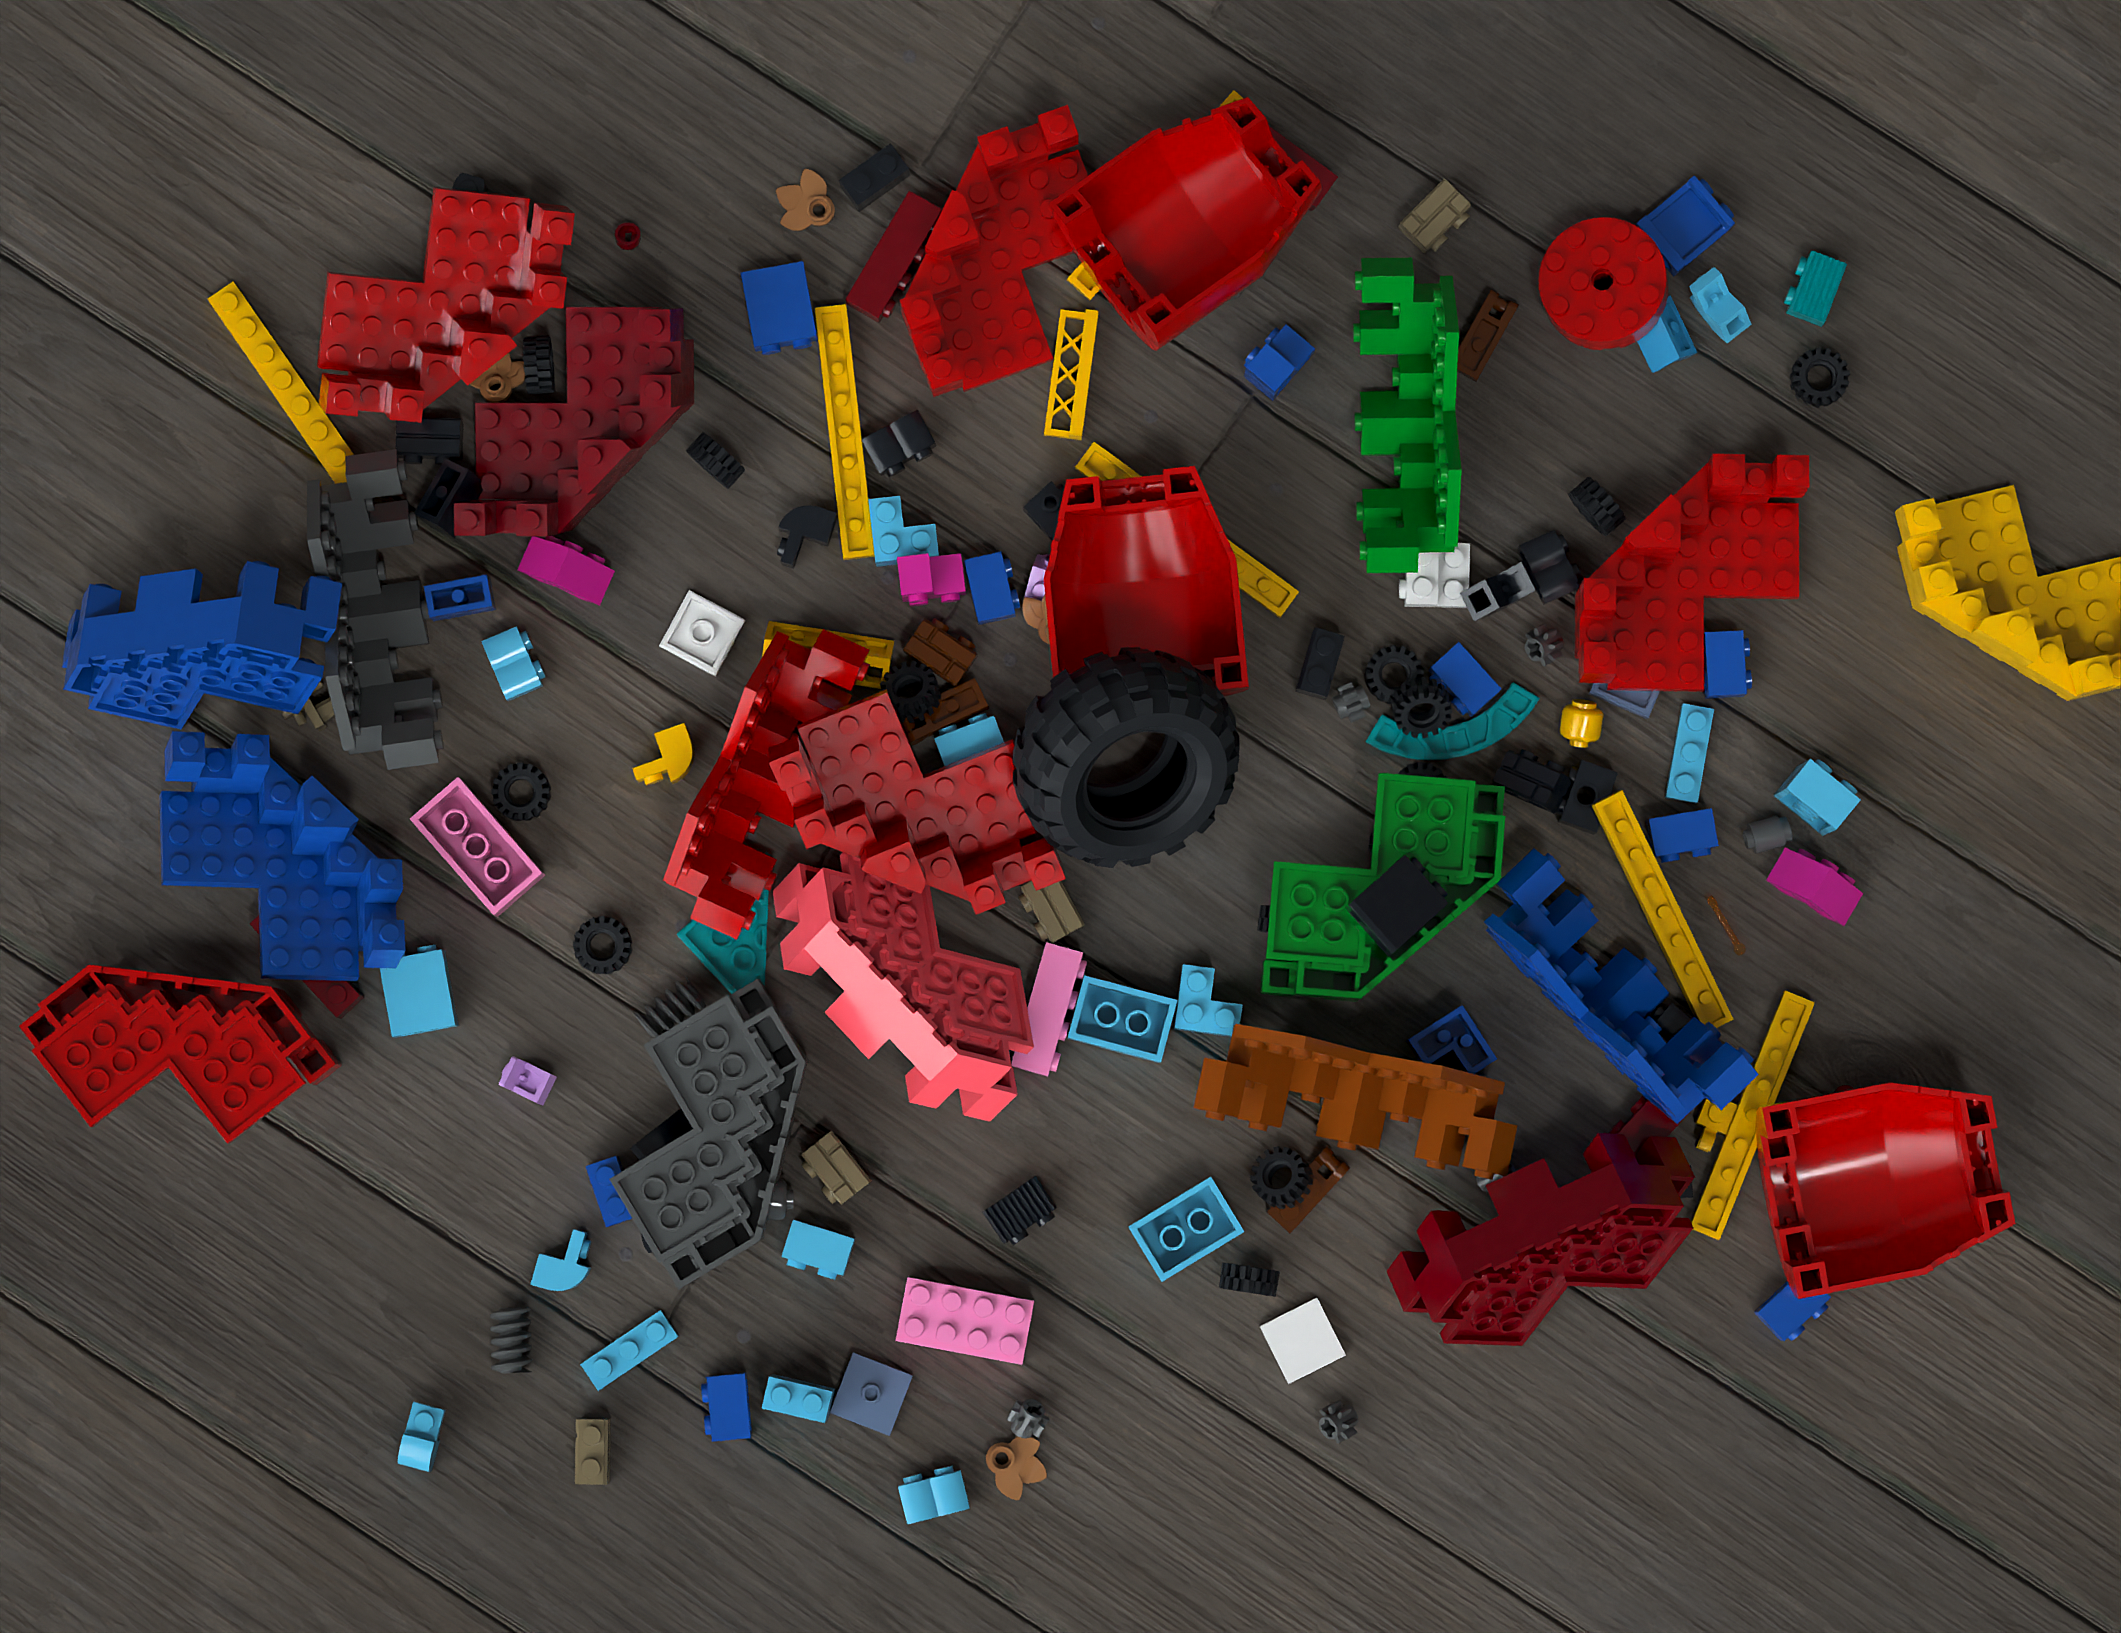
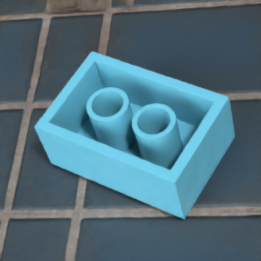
[1773,759,1861,836]
[1068,975,1177,1063]
[1128,1177,1244,1282]

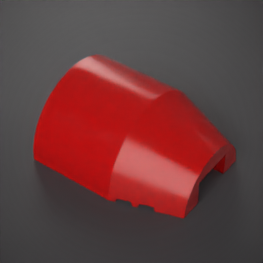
[1048,97,1322,351]
[1044,466,1249,696]
[1756,1082,2016,1299]

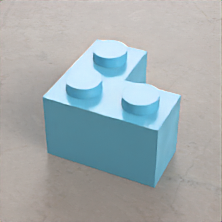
[868,496,939,567]
[1174,964,1243,1037]

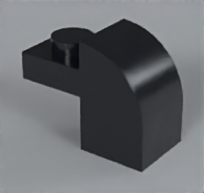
[777,505,838,569]
[1460,560,1541,621]

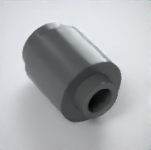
[1742,815,1792,854]

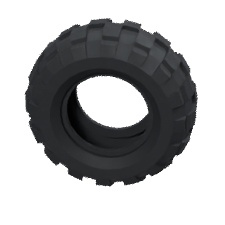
[1013,647,1240,868]

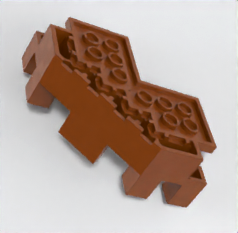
[1194,1024,1517,1180]

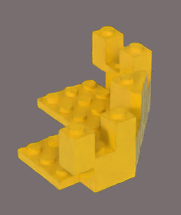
[1895,485,2121,701]

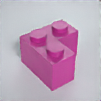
[517,536,615,606]
[897,553,966,606]
[1766,847,1863,926]

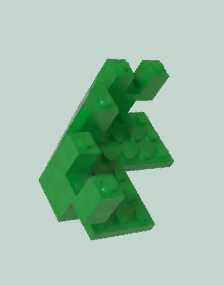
[1353,257,1462,573]
[1260,773,1505,1002]

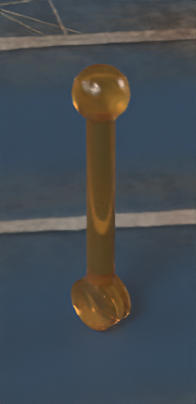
[1706,895,1746,955]

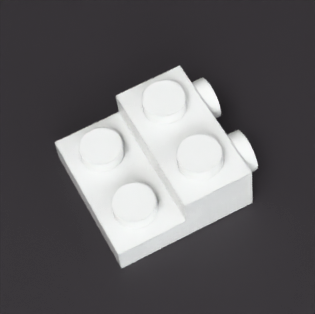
[1399,543,1470,608]

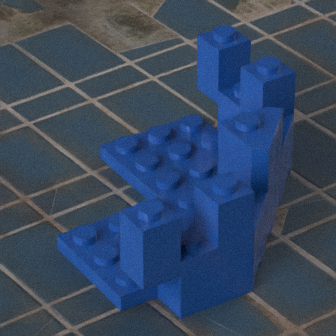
[62,561,342,730]
[159,731,405,981]
[1484,848,1759,1124]

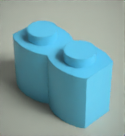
[481,626,546,701]
[898,1465,970,1524]

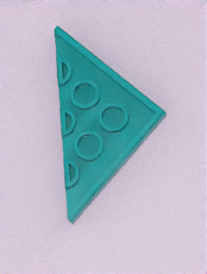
[676,851,770,994]

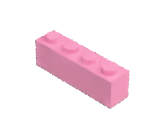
[1011,942,1087,1077]

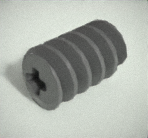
[634,975,706,1038]
[490,1307,532,1373]

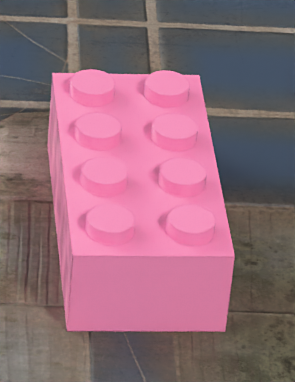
[410,777,545,917]
[895,1277,1034,1365]

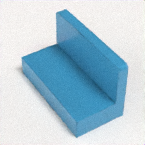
[1637,296,1697,373]

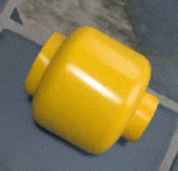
[1560,699,1604,748]

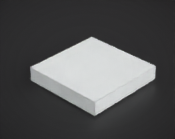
[659,590,746,677]
[1259,1297,1346,1384]

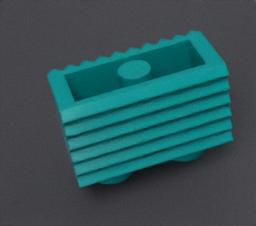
[1784,250,1847,327]

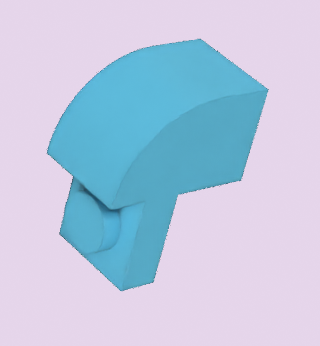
[1689,267,1752,343]
[530,1229,591,1291]
[398,1402,446,1472]

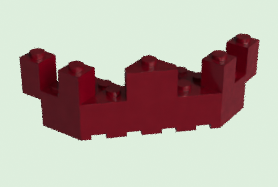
[454,307,694,536]
[1386,1133,1695,1346]

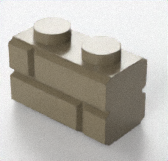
[1398,179,1471,254]
[1018,881,1085,944]
[801,1131,872,1205]
[575,1418,611,1485]

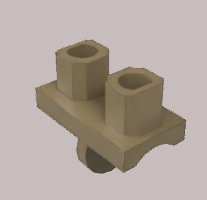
[282,681,335,732]

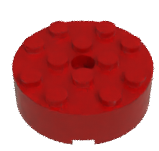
[1539,217,1669,350]

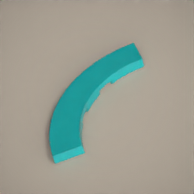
[1365,682,1540,761]

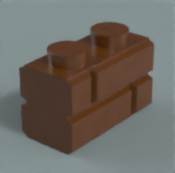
[903,618,978,687]

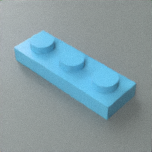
[1665,703,1714,804]
[580,1310,679,1391]

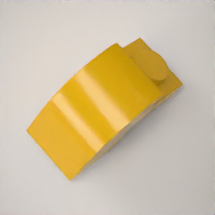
[632,723,694,785]

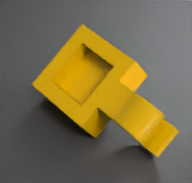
[1695,1098,1738,1153]

